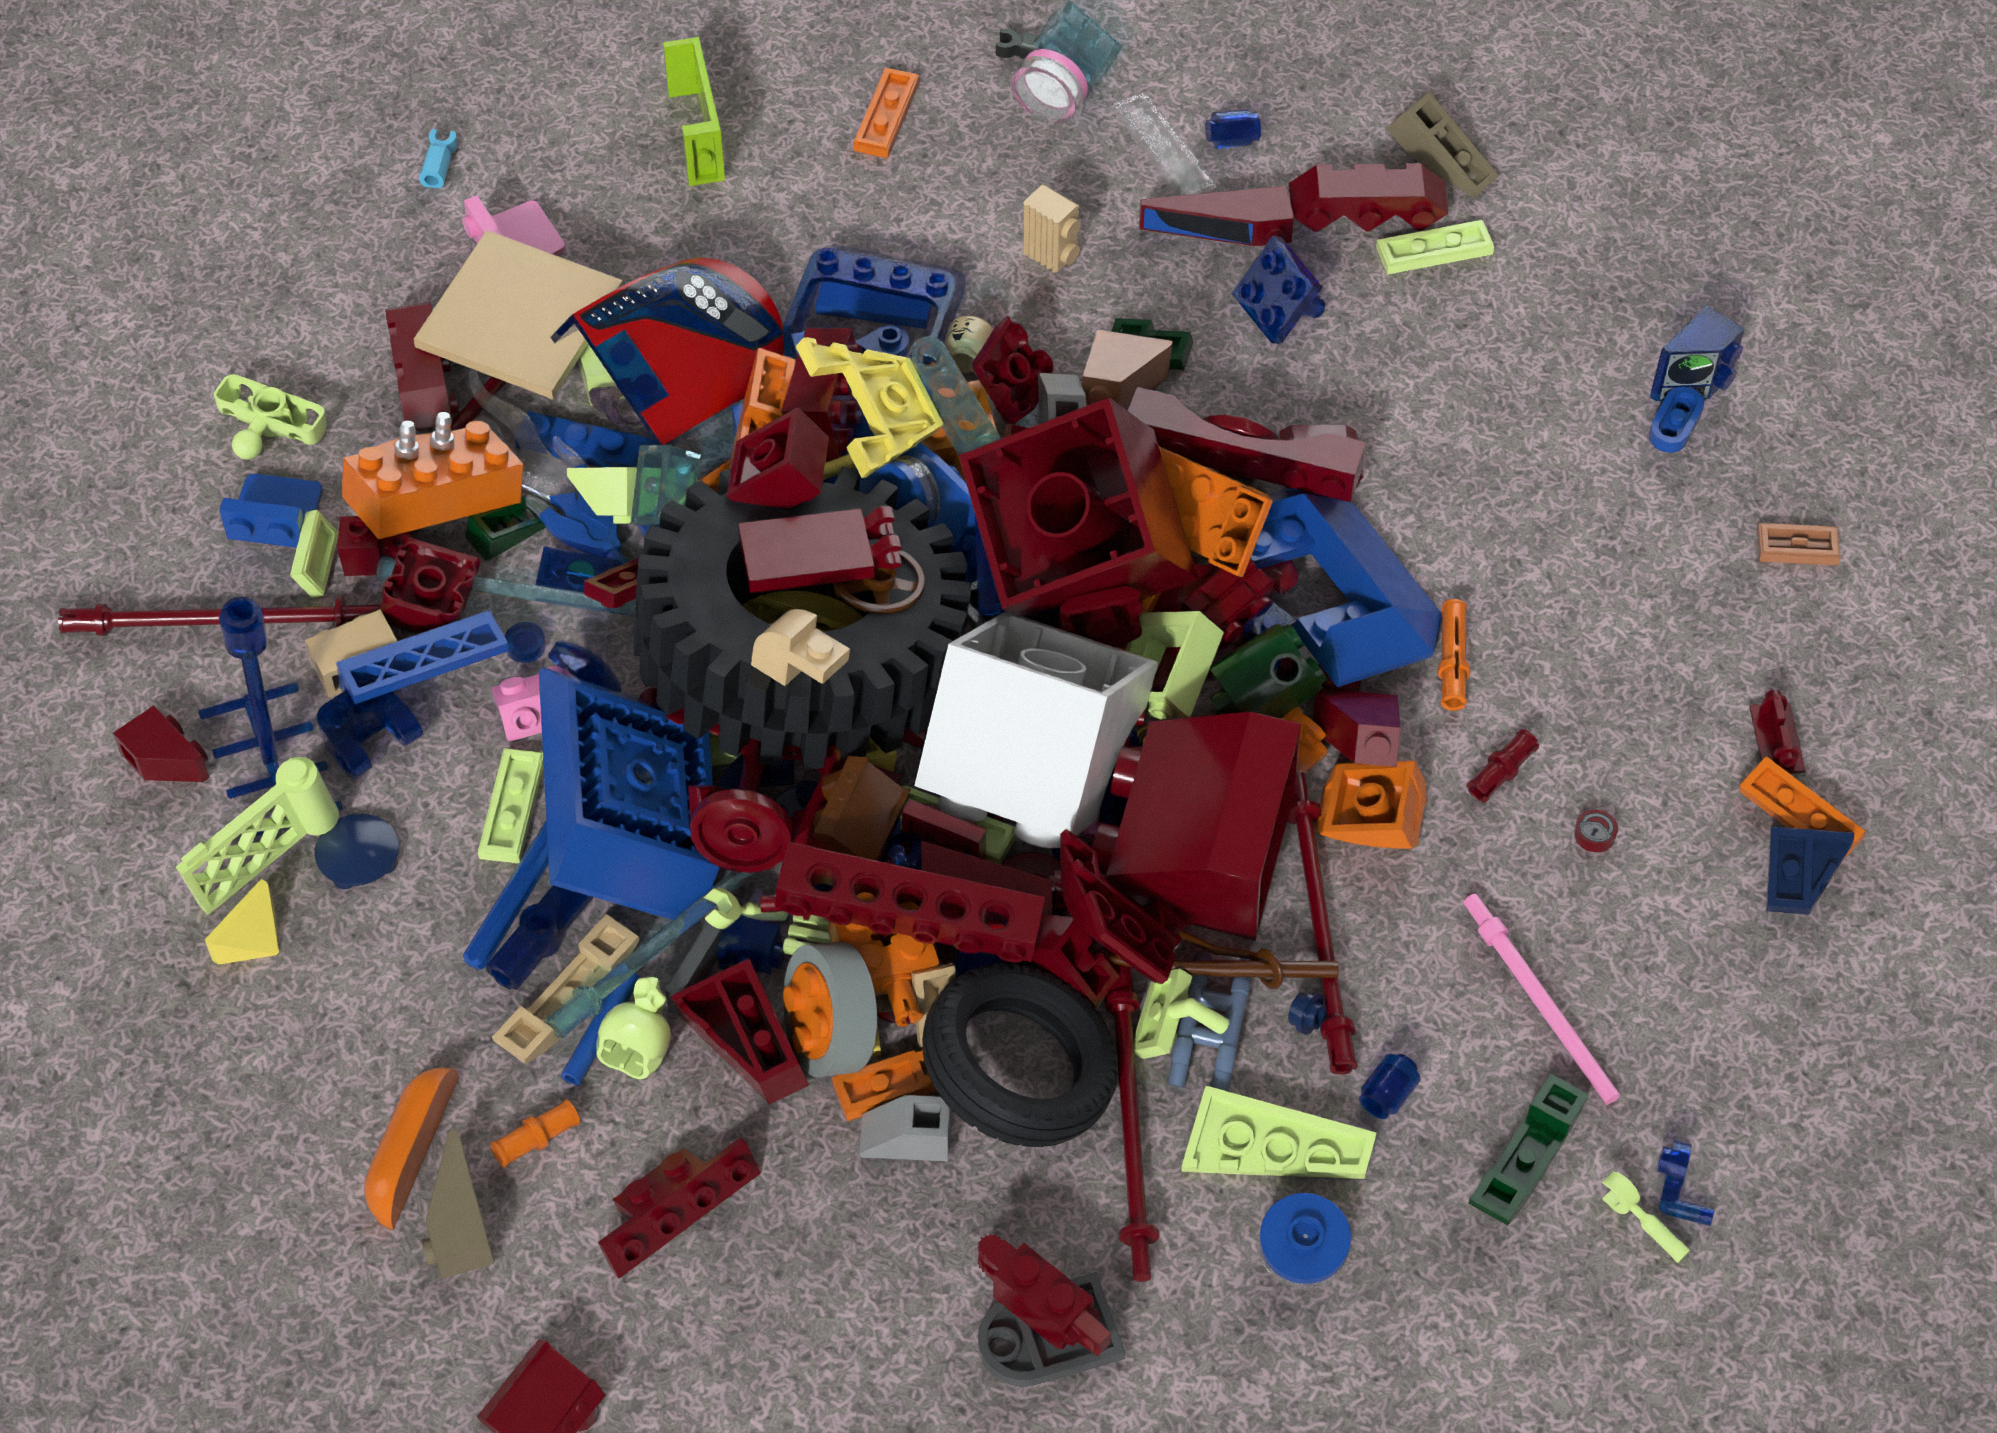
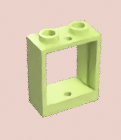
[1125,611,1224,720]

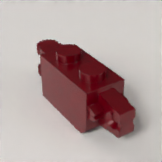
[978,1233,1111,1357]

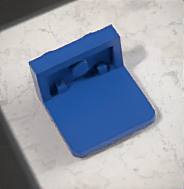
[219,474,323,548]

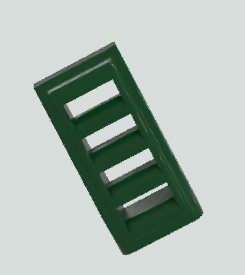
[465,493,548,561]

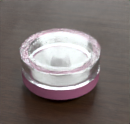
[1011,49,1088,124]

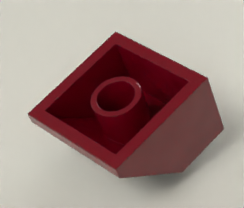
[727,407,829,509]

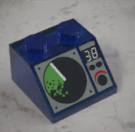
[1650,305,1745,401]

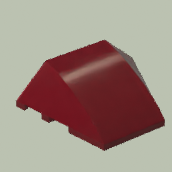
[1060,829,1188,984]

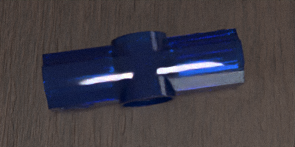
[486,886,594,990]

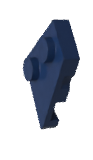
[1766,827,1854,915]

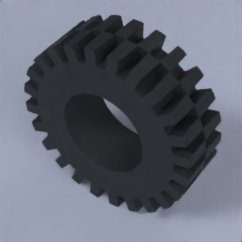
[633,466,971,769]

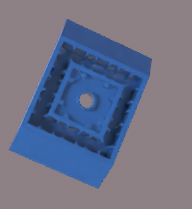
[539,667,720,926]

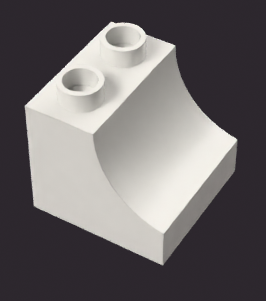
[914,611,1158,848]

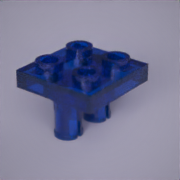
[1231,236,1325,344]

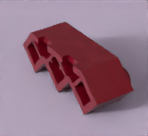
[1289,163,1449,232]
[385,301,459,430]

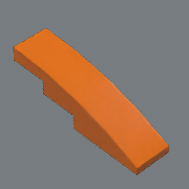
[729,348,796,469]

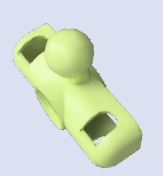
[214,374,327,460]

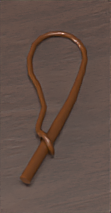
[1087,929,1339,989]

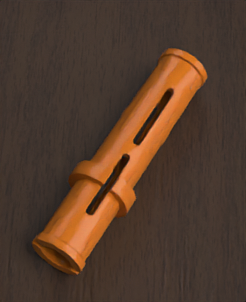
[1438,599,1470,711]

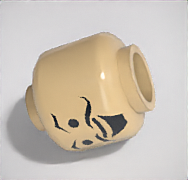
[942,316,993,373]

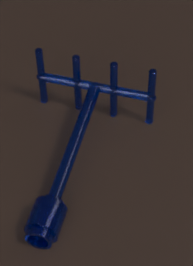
[198,597,343,836]

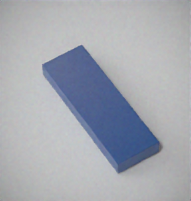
[816,277,934,329]

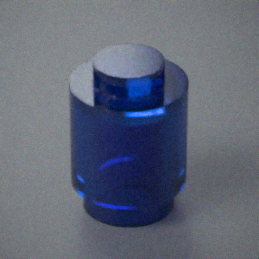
[1205,109,1261,149]
[1359,1054,1421,1119]

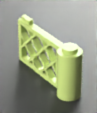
[176,757,339,915]

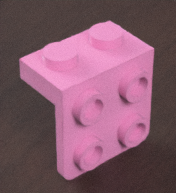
[462,195,566,256]

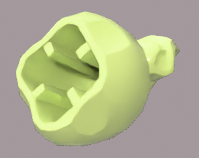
[596,977,671,1079]

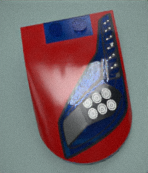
[550,257,785,467]

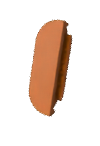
[364,1068,459,1230]

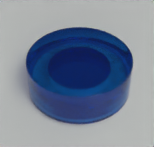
[505,622,546,663]

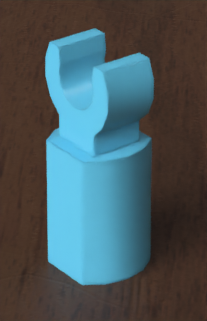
[419,129,458,188]

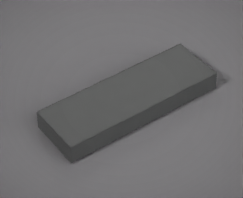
[665,890,744,1016]

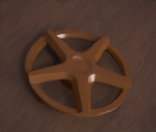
[833,544,925,614]

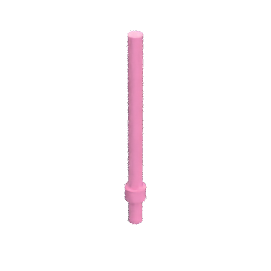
[1463,894,1620,1105]

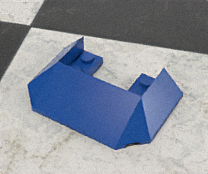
[1250,488,1442,687]

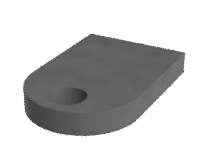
[978,1272,1126,1387]

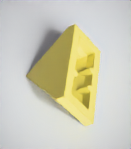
[205,879,279,965]

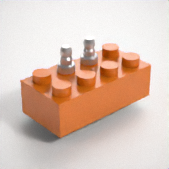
[342,412,523,539]

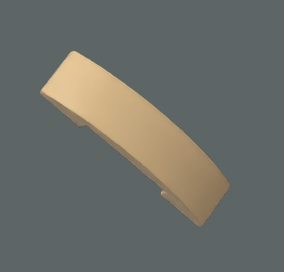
[492,914,640,1064]

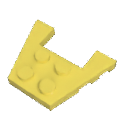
[796,337,944,478]

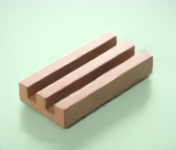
[1756,523,1841,565]

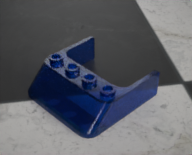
[783,246,966,386]

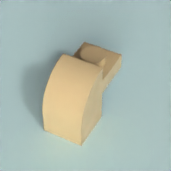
[751,609,850,686]

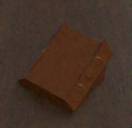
[812,756,911,862]

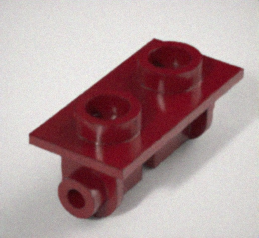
[1749,690,1806,774]

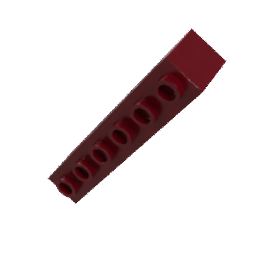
[775,842,1045,963]

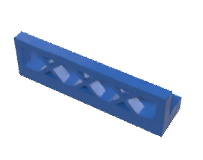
[336,610,509,704]

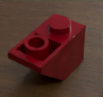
[113,705,209,782]

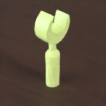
[704,887,788,929]
[1601,1171,1691,1263]

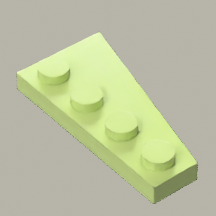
[1181,1085,1377,1179]

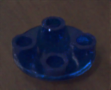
[548,640,622,693]

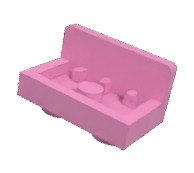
[491,666,575,741]

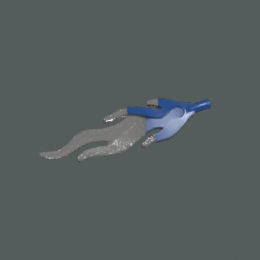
[469,369,629,567]

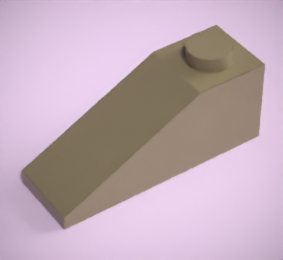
[1386,92,1499,198]
[421,1129,494,1279]

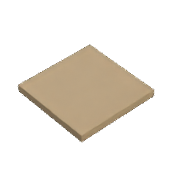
[414,230,623,399]

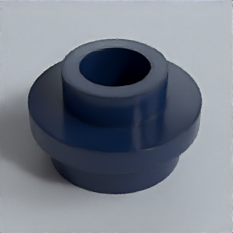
[1288,992,1327,1035]

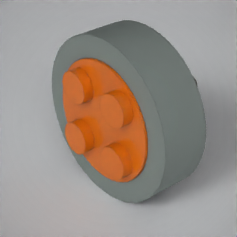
[783,942,893,1077]

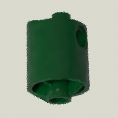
[1209,622,1327,719]

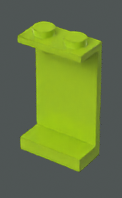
[663,37,725,186]

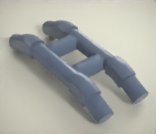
[1167,951,1252,1091]

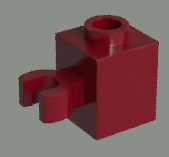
[337,516,412,576]

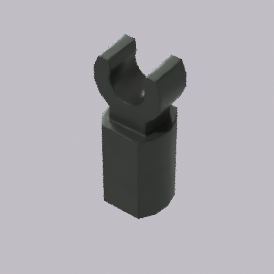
[996,29,1060,59]

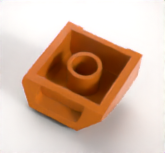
[1315,761,1427,849]

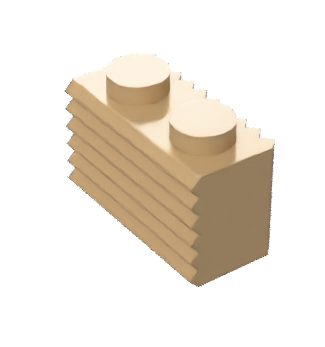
[1023,184,1081,273]

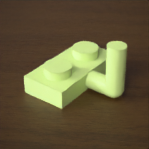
[1133,968,1229,1059]

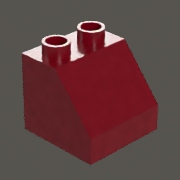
[1092,712,1301,941]

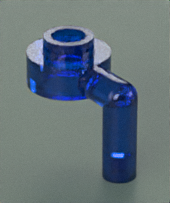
[1657,1139,1714,1226]

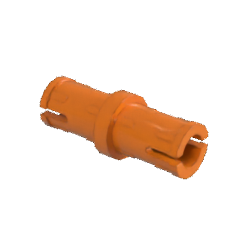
[490,1099,580,1168]

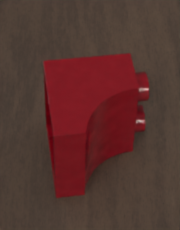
[958,397,1198,617]

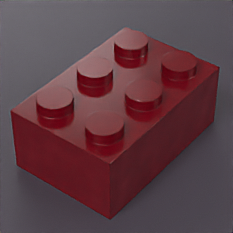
[781,328,862,463]

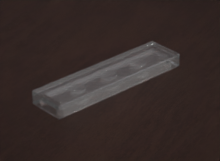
[1113,92,1217,196]

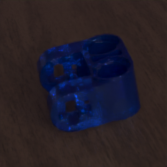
[317,678,423,780]

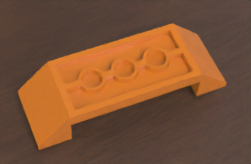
[1159,446,1273,577]

